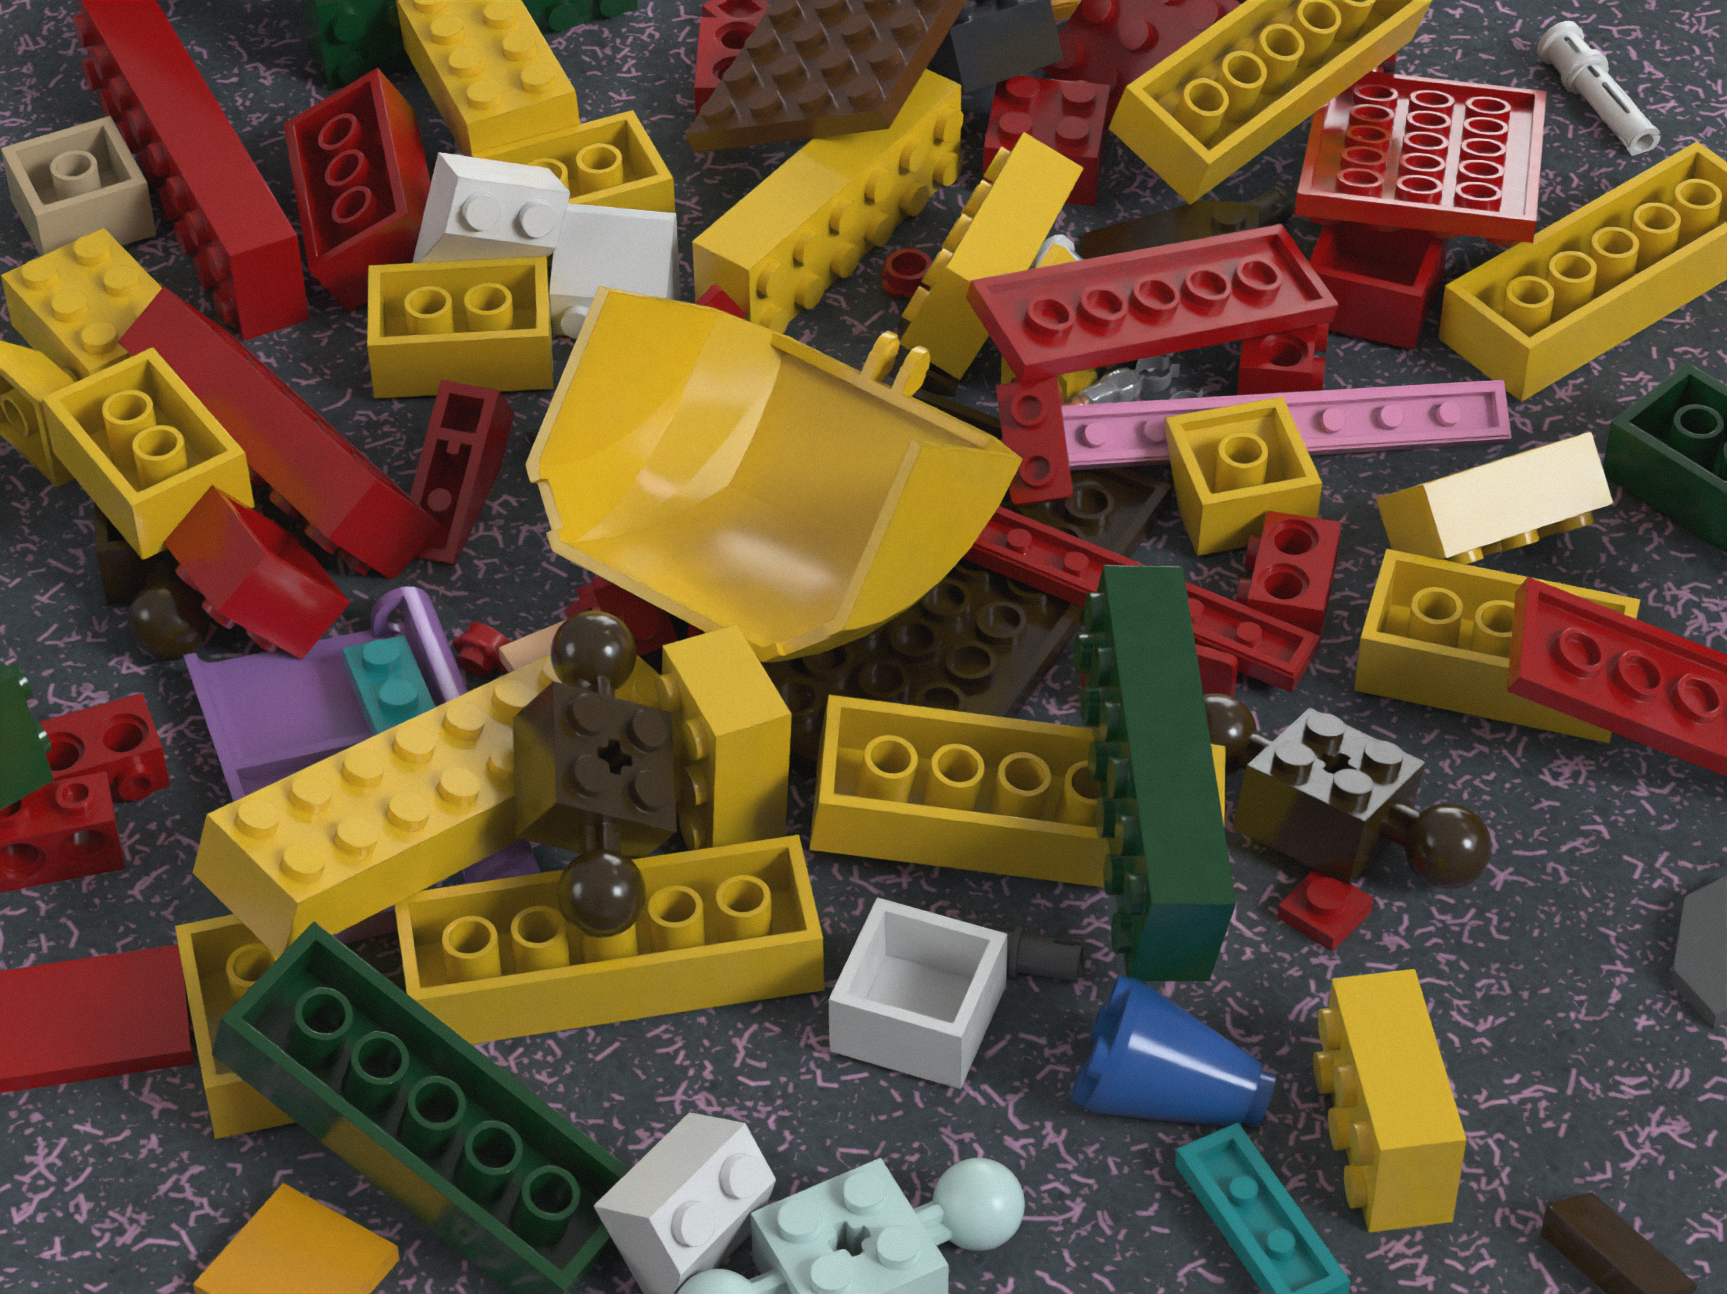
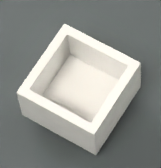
[829,897,1007,1089]

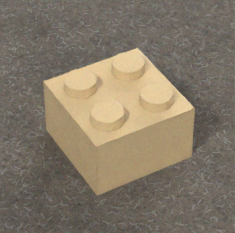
[1,116,156,257]

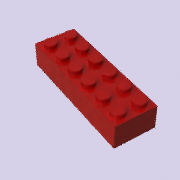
[118,286,441,580]

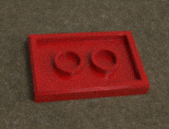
[0,944,194,1093]

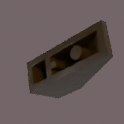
[1081,200,1260,260]

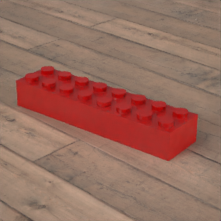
[72,0,309,341]

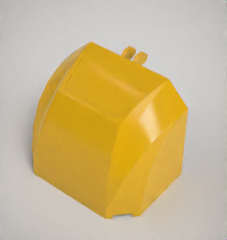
[525,286,1023,662]

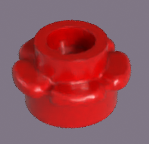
[881,249,932,299]
[453,622,511,679]

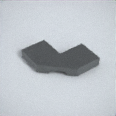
[1670,875,1727,1029]

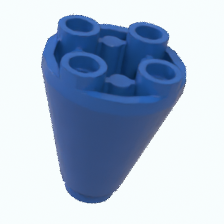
[1070,975,1276,1128]

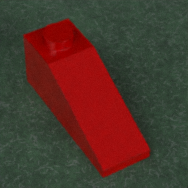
[410,380,515,566]

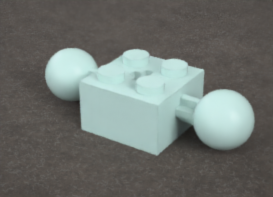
[676,1158,1025,1294]

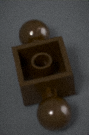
[94,502,210,661]
[513,611,677,938]
[1203,693,1492,890]

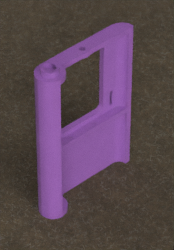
[183,587,541,944]

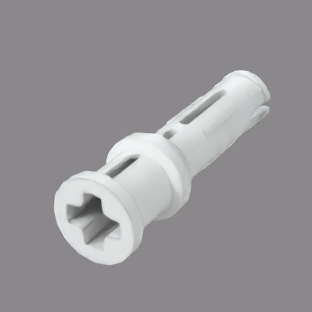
[1537,21,1660,156]

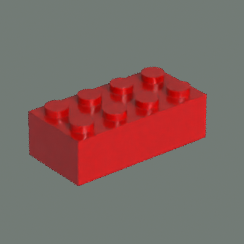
[283,68,431,312]

